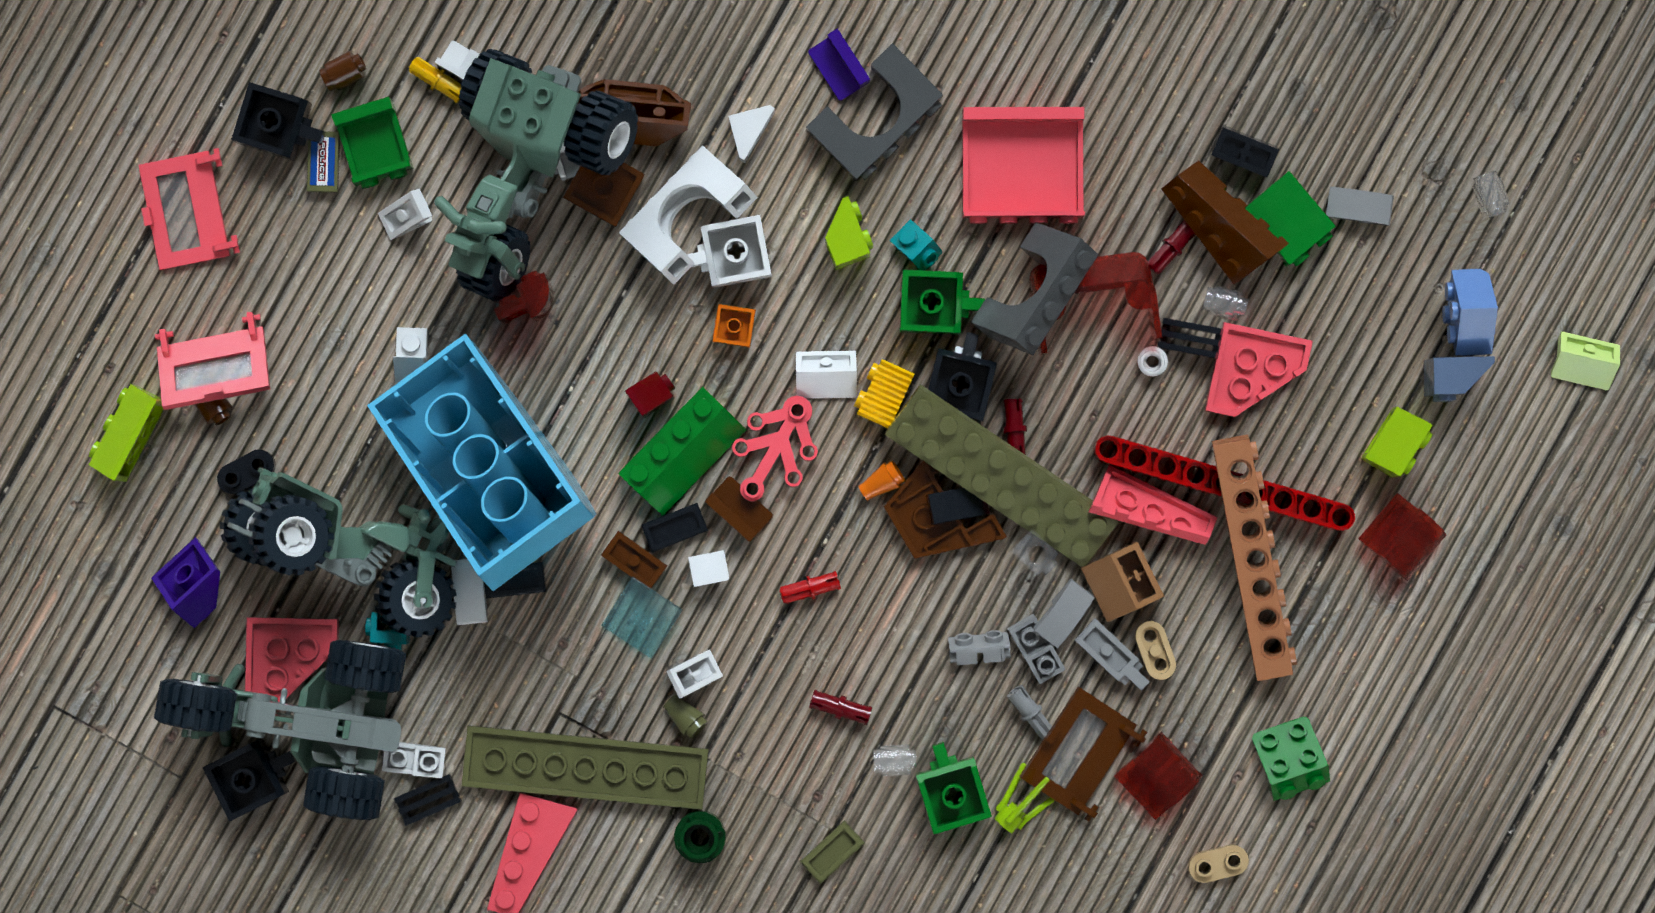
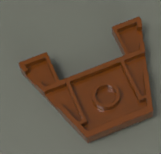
[884,461,1007,559]

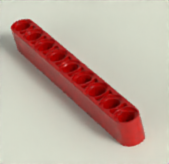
[1093,435,1355,531]

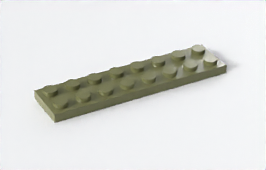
[885,384,1119,567]
[462,725,709,810]

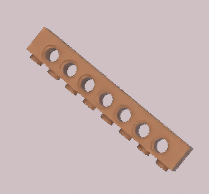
[1212,434,1297,681]

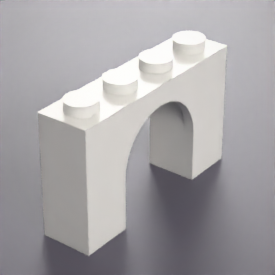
[619,145,758,285]

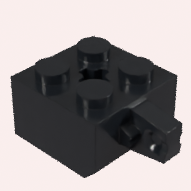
[231,82,326,161]
[928,332,997,422]
[202,738,297,822]

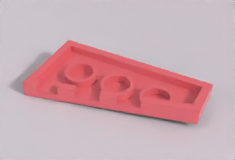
[1089,465,1218,545]
[487,792,578,913]

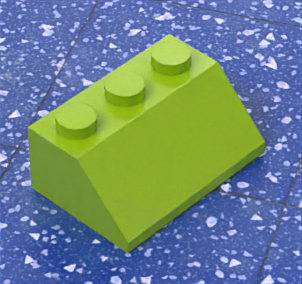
[89,384,164,482]

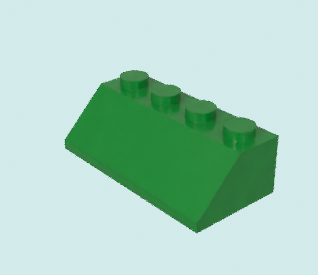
[618,386,747,516]

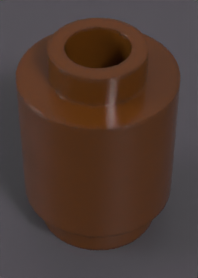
[319,51,367,91]
[194,379,233,426]

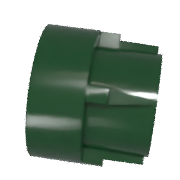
[674,810,726,863]

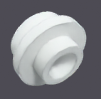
[1138,346,1168,377]

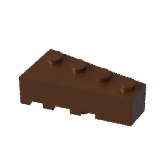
[1161,160,1289,285]

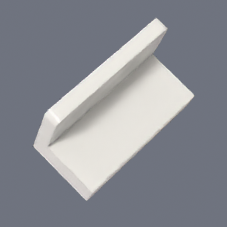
[796,351,857,398]

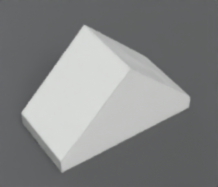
[728,105,775,163]
[666,649,723,699]

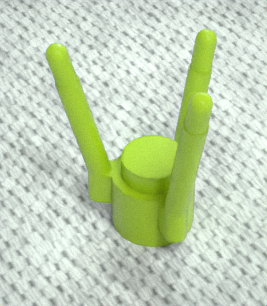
[994,763,1054,834]

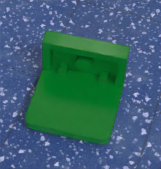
[1252,717,1331,801]

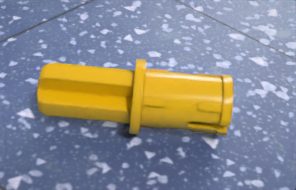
[409,57,461,103]

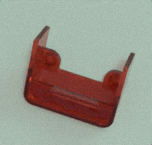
[1029,252,1162,356]

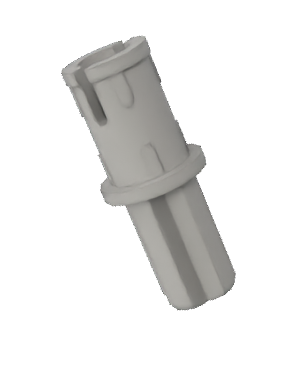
[1007,685,1052,741]

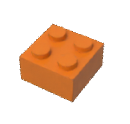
[713,304,756,348]

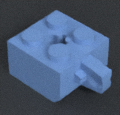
[1442,269,1498,356]

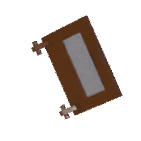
[1019,687,1148,822]

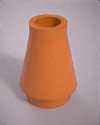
[858,461,905,501]

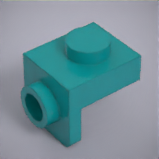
[889,219,943,271]
[365,612,410,650]

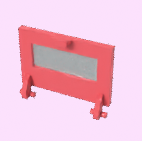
[138,148,240,270]
[155,312,270,410]

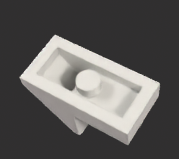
[378,188,432,240]
[393,327,428,385]

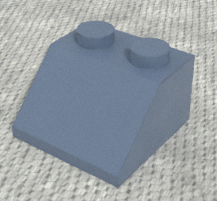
[1423,356,1495,402]

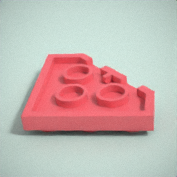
[1205,322,1313,417]
[245,617,339,702]

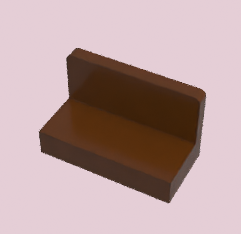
[704,476,773,542]

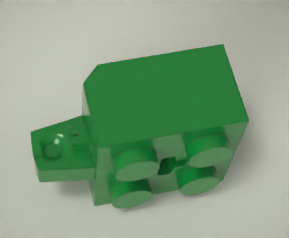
[900,270,985,335]
[915,742,992,834]

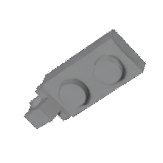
[1075,618,1150,691]

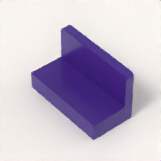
[808,28,870,101]

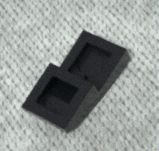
[926,488,990,525]

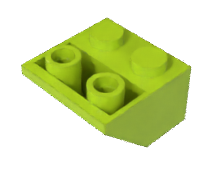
[825,196,873,270]
[1361,407,1433,478]

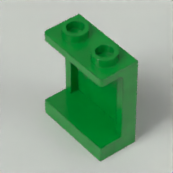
[331,96,414,189]
[1246,171,1336,267]

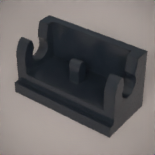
[1211,124,1279,177]

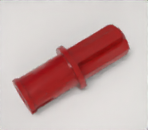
[780,571,841,604]

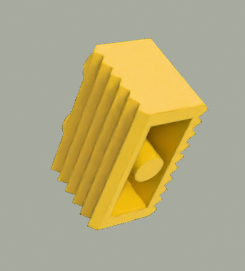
[854,359,915,429]

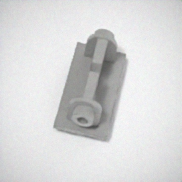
[948,630,1011,666]

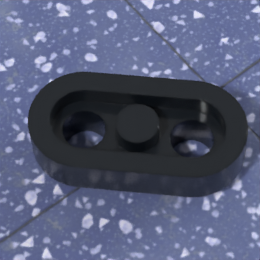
[217,450,276,494]

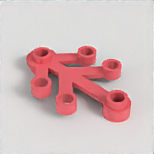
[732,396,818,502]

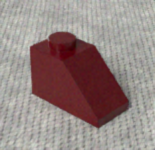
[625,372,675,418]

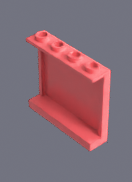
[962,107,1085,224]

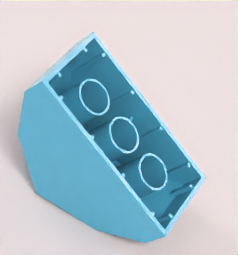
[367,333,597,591]

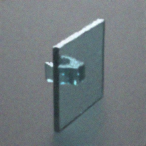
[601,577,683,658]

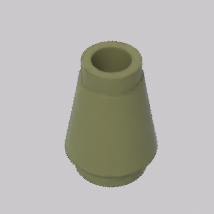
[663,695,708,739]

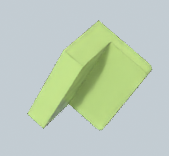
[1551,331,1620,390]

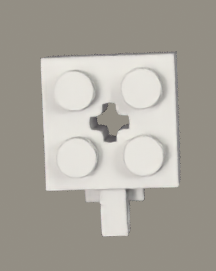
[687,215,772,288]

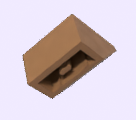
[1081,542,1164,622]

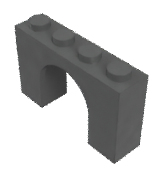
[806,43,943,182]
[971,222,1099,355]

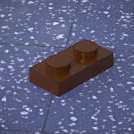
[601,531,668,590]

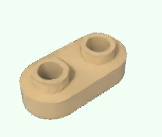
[1135,621,1176,680]
[1188,844,1249,883]

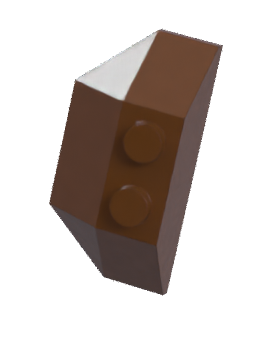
[578,79,691,147]

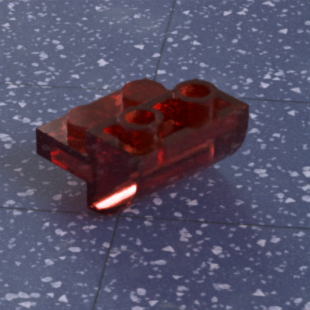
[494,270,554,324]
[1358,493,1447,581]
[1114,731,1203,820]

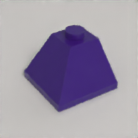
[151,537,220,628]

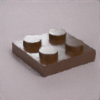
[563,162,645,227]

